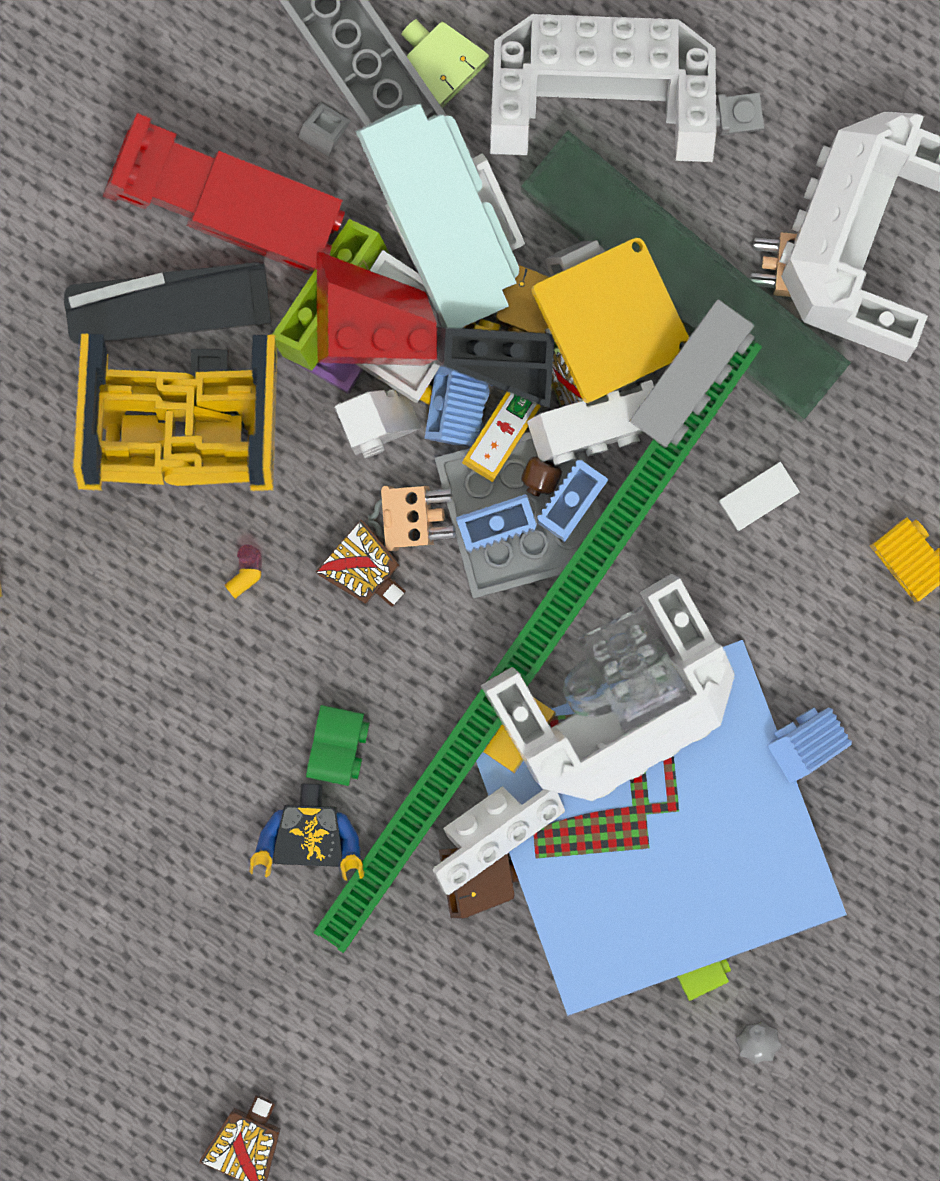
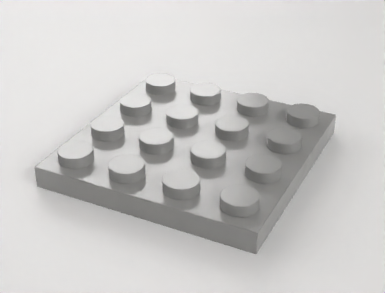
[434,432,602,599]

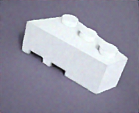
[527,380,654,466]
[335,389,421,459]

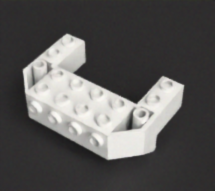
[490,14,716,162]
[780,112,940,362]
[480,574,735,801]

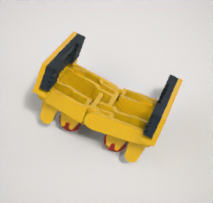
[73,334,277,491]

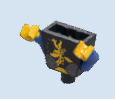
[249,783,364,881]

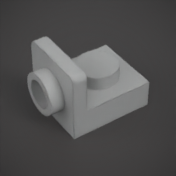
[716,93,764,136]

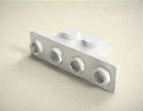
[433,786,565,895]

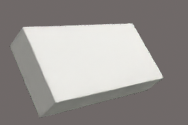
[718,462,800,531]

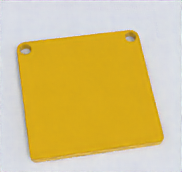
[531,238,689,403]

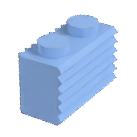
[424,367,489,447]
[537,460,608,542]
[456,494,537,553]
[767,707,852,784]

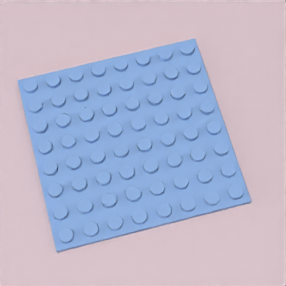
[476,640,847,1016]

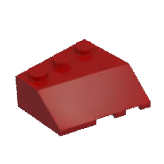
[316,251,437,366]

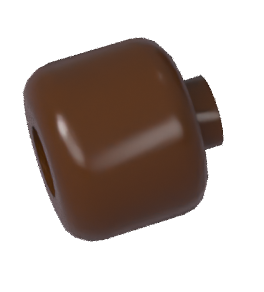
[521,456,562,497]

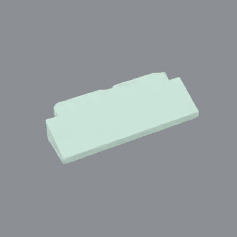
[356,104,519,328]

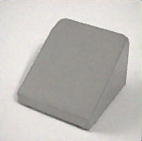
[298,102,351,157]

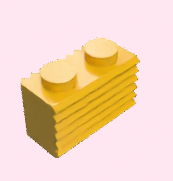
[870,517,940,603]

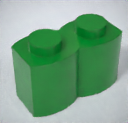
[306,704,370,786]

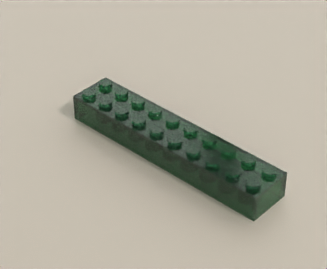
[521,130,851,422]

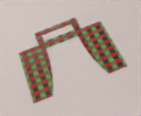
[534,714,679,859]

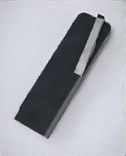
[64,262,271,345]

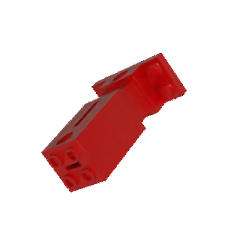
[102,113,345,274]

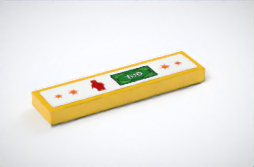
[462,385,553,482]

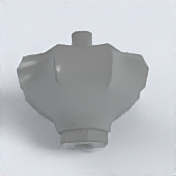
[736,1021,782,1065]

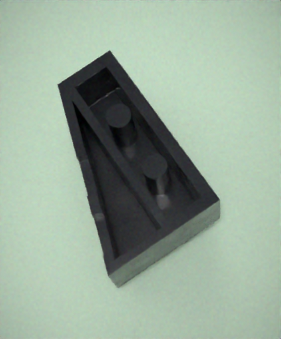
[434,327,554,408]

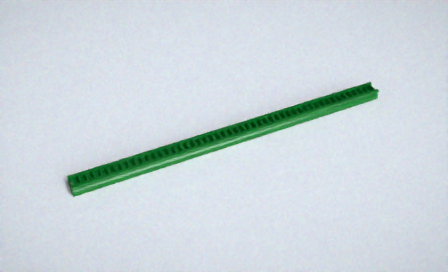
[313,341,762,953]

